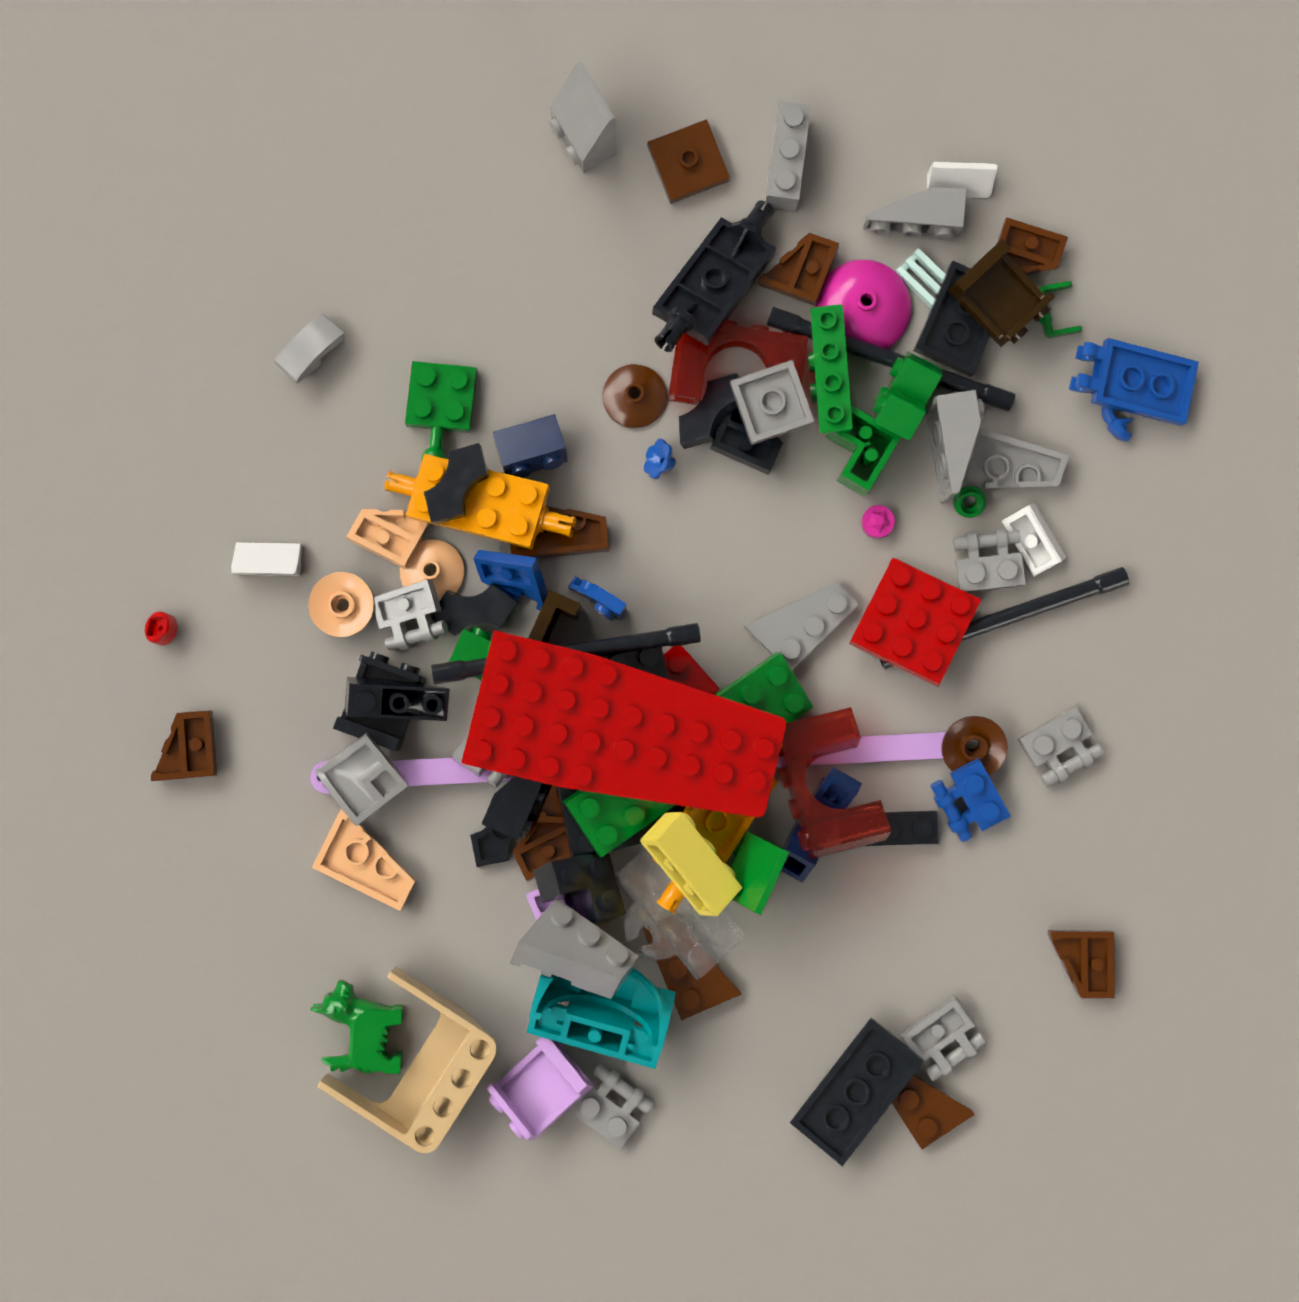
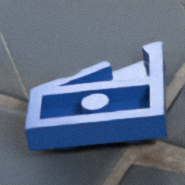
[568,576,627,621]

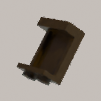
[948,239,1055,347]
[528,590,583,643]

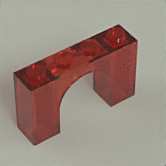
[668,320,808,405]
[779,707,891,860]

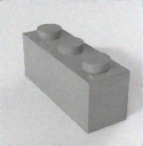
[764,101,811,212]

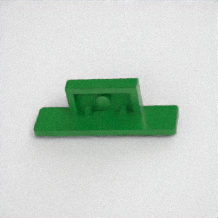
[808,304,853,434]

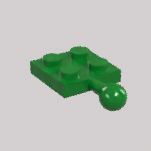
[405,361,477,462]

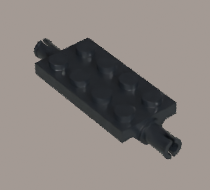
[652,200,776,352]

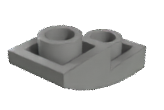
[274,313,344,383]

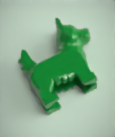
[310,980,403,1074]

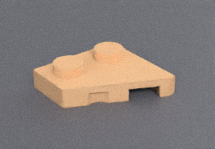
[346,509,430,569]

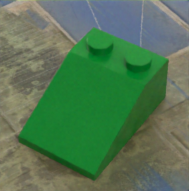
[729,831,789,915]

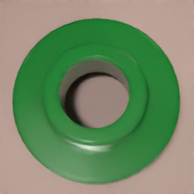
[953,485,986,518]

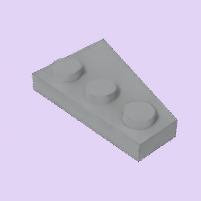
[961,428,1069,488]
[744,581,859,670]

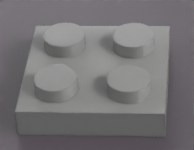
[730,360,814,445]

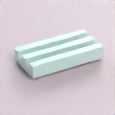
[895,248,945,309]

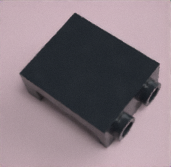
[333,651,426,751]

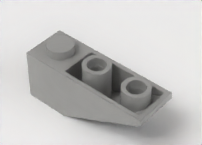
[863,186,966,240]

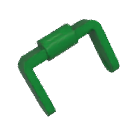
[1039,281,1082,338]

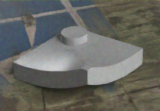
[315,733,409,826]

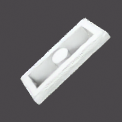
[927,162,997,199]
[1002,503,1066,577]
[231,542,302,576]

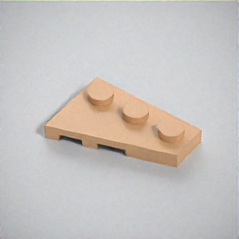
[312,809,417,911]

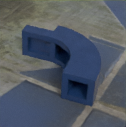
[781,767,862,883]

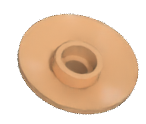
[400,539,465,601]
[308,572,374,637]

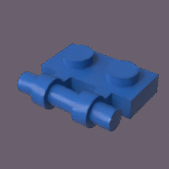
[930,758,1011,842]

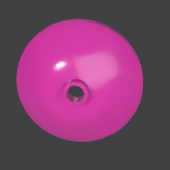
[815,260,911,354]

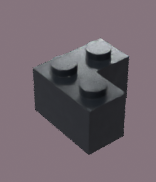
[534,852,626,925]

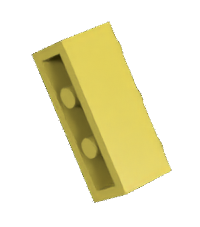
[639,812,743,916]

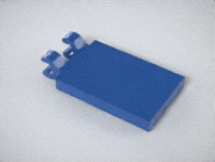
[1069,338,1199,426]

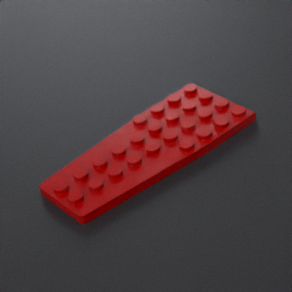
[461,630,786,817]

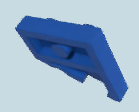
[473,550,548,610]

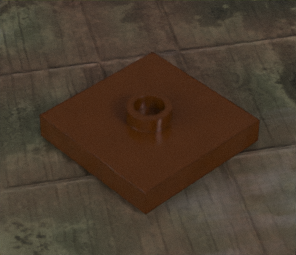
[647,119,730,204]

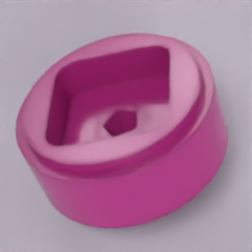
[861,505,895,539]

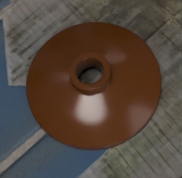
[602,364,667,428]
[941,716,1008,776]

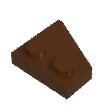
[996,217,1068,274]
[512,820,571,882]
[1048,930,1115,998]

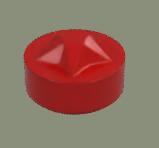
[144,611,178,646]

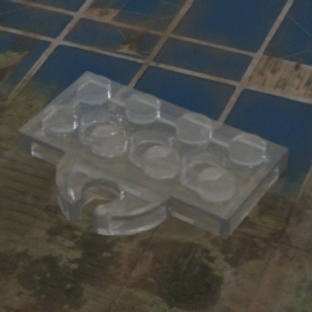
[615,848,747,980]

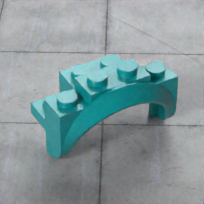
[526,968,676,1069]

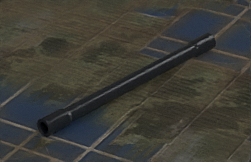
[767,306,1016,412]
[879,567,1129,670]
[431,623,701,685]

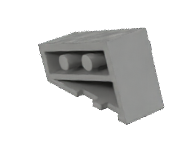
[510,898,639,999]

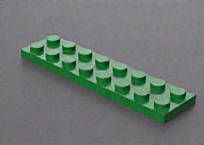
[563,652,813,858]

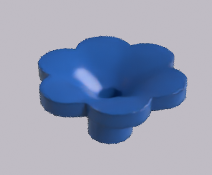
[644,439,676,479]

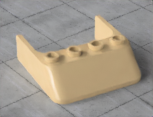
[317,967,497,1153]

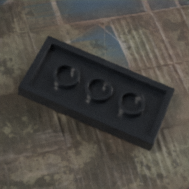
[790,1017,924,1167]

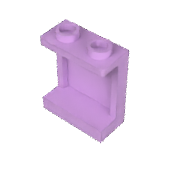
[486,1037,594,1140]

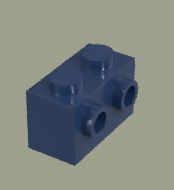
[492,414,568,478]

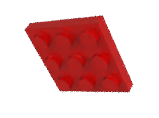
[849,557,982,687]

